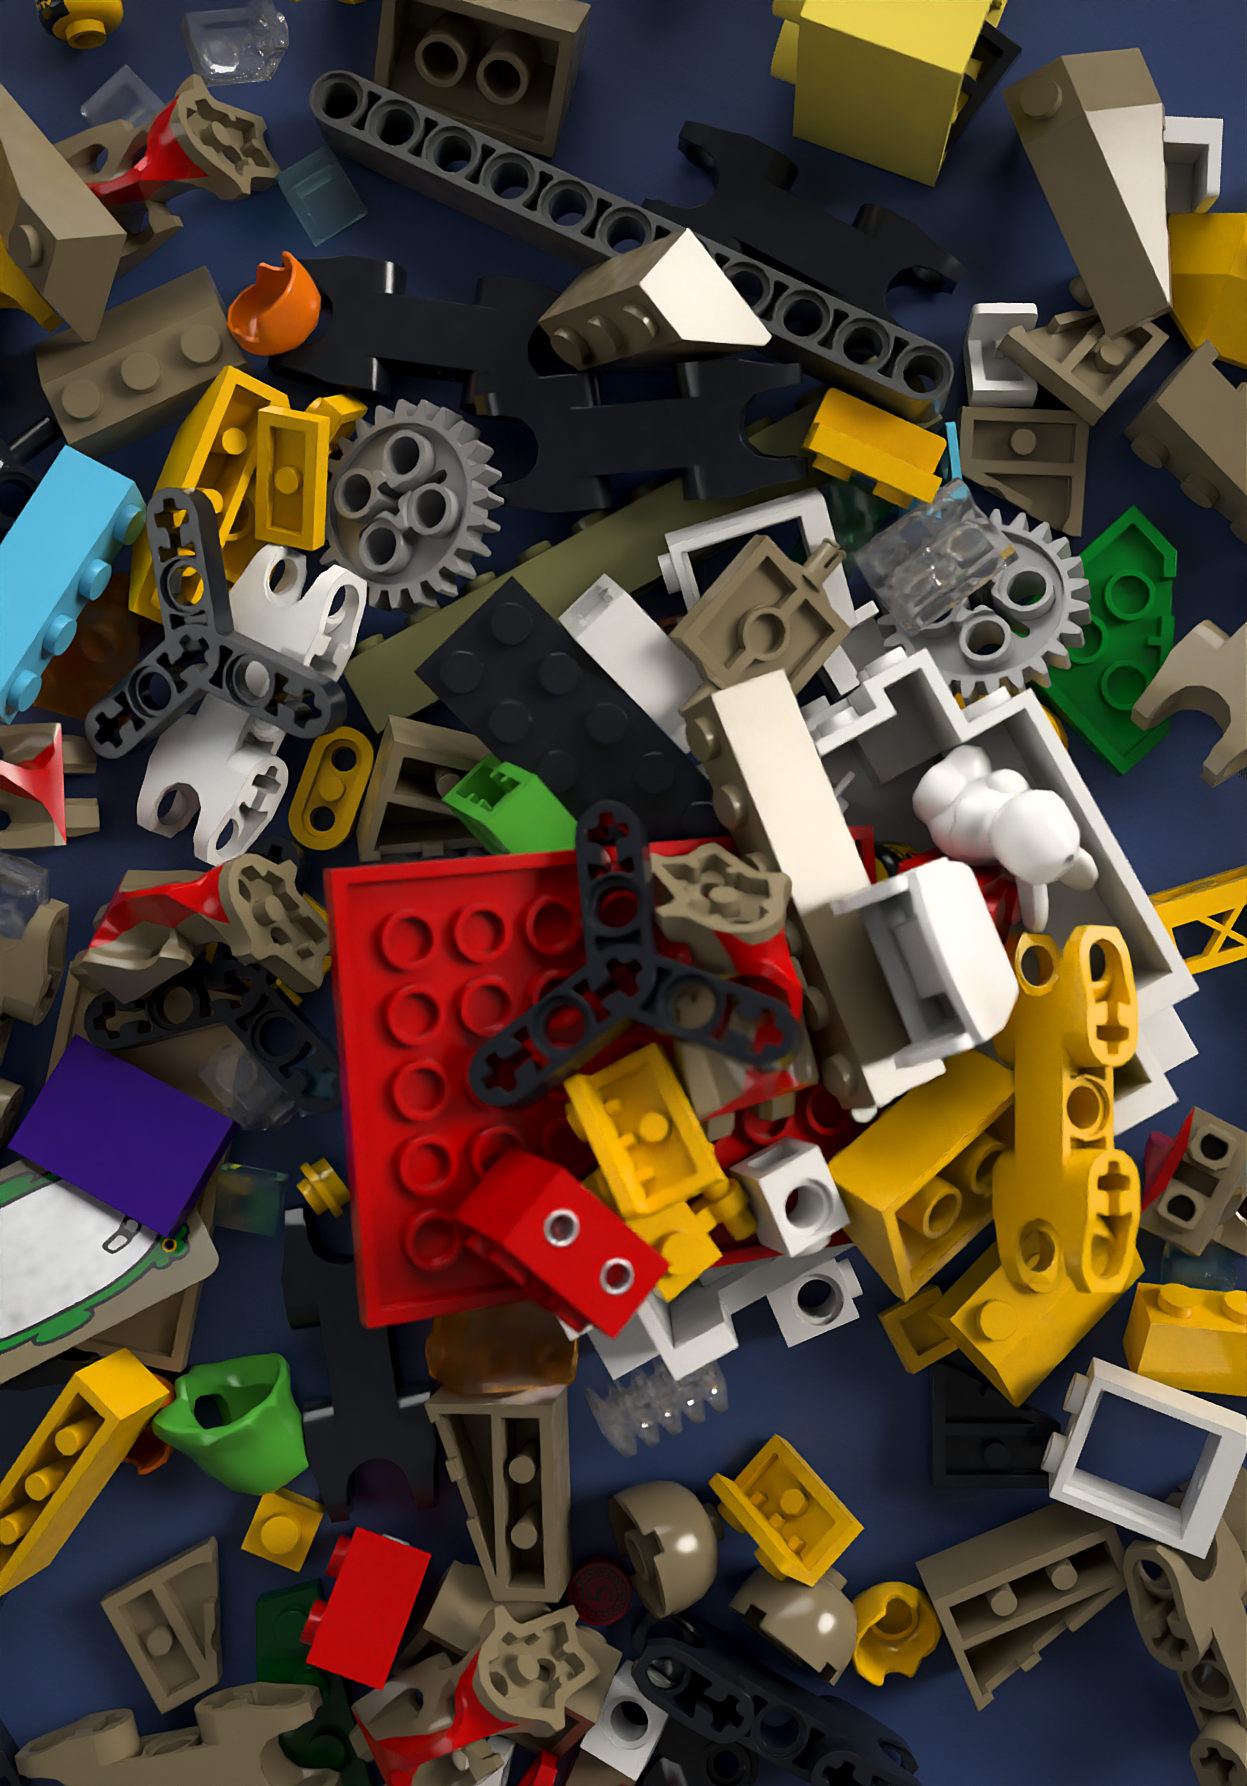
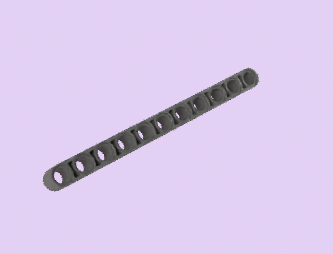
[309,70,954,424]

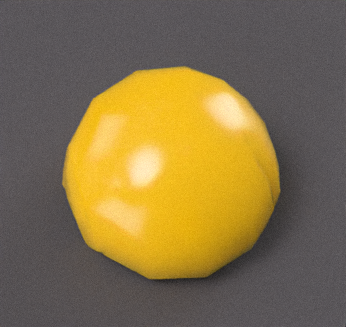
[851,1581,943,1687]

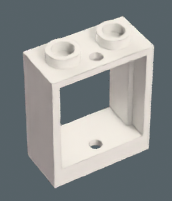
[657,487,858,627]
[558,573,703,754]
[1041,1357,1247,1559]

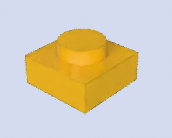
[304,392,369,459]
[877,1284,959,1374]
[241,1488,326,1572]

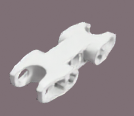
[137,542,367,866]

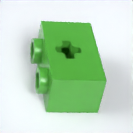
[441,753,578,856]

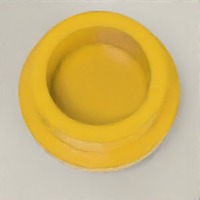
[296,1157,350,1218]

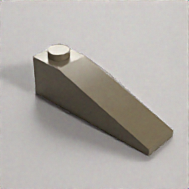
[1001,48,1173,341]
[0,83,127,342]

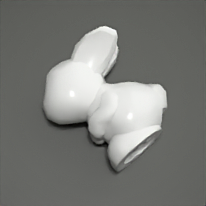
[913,744,1098,934]

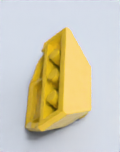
[1167,213,1247,370]
[128,365,291,625]

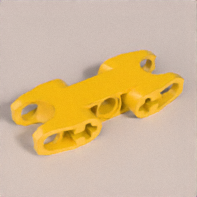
[992,925,1140,1293]

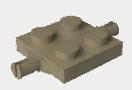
[668,535,852,717]

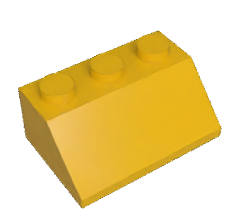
[827,1047,1015,1302]
[926,1229,1145,1408]

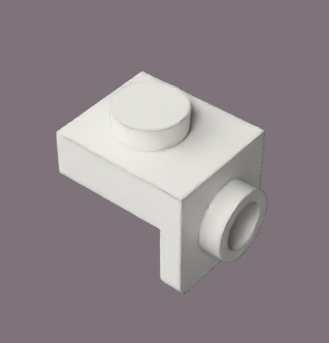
[963,303,1038,407]

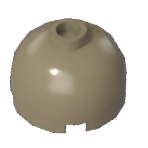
[607,1480,725,1619]
[728,1566,858,1688]

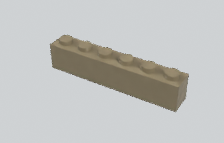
[682,668,946,1109]

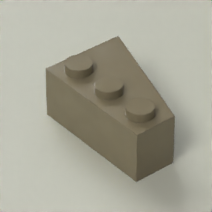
[1122,339,1247,544]
[356,714,495,862]
[424,1383,573,1603]
[915,1501,1127,1711]

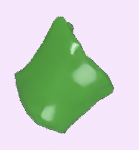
[151,1352,309,1496]

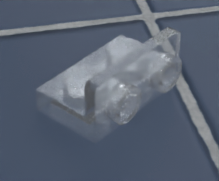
[853,477,1019,638]

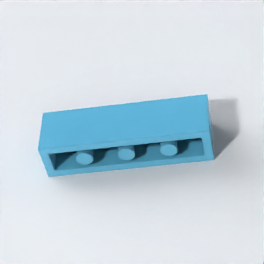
[0,445,147,725]

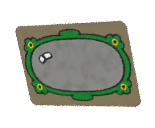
[0,1158,219,1384]

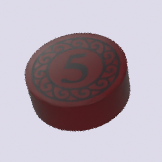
[568,1555,632,1626]

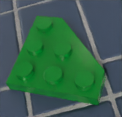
[994,505,1177,777]

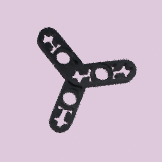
[85,487,348,759]
[469,801,803,1113]
[84,835,343,1114]

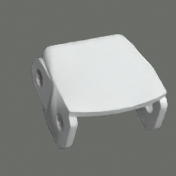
[830,857,1019,1070]

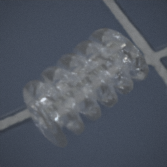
[585,1355,729,1459]

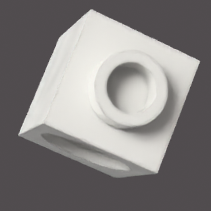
[728,1136,851,1258]
[766,1257,863,1348]
[580,1659,672,1781]

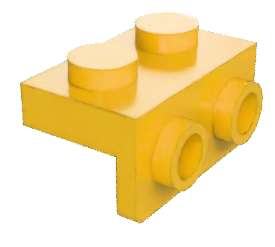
[801,388,947,510]
[564,1042,725,1219]
[708,1434,864,1587]

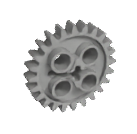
[319,399,504,614]
[877,509,1091,707]

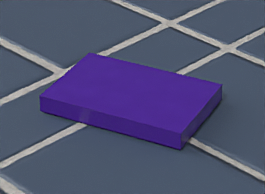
[8,1034,241,1240]

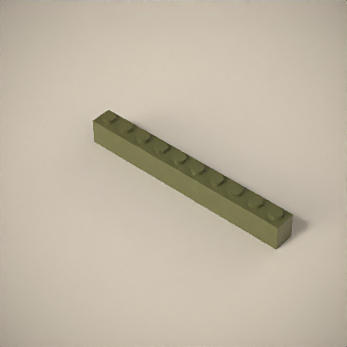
[342,355,943,737]

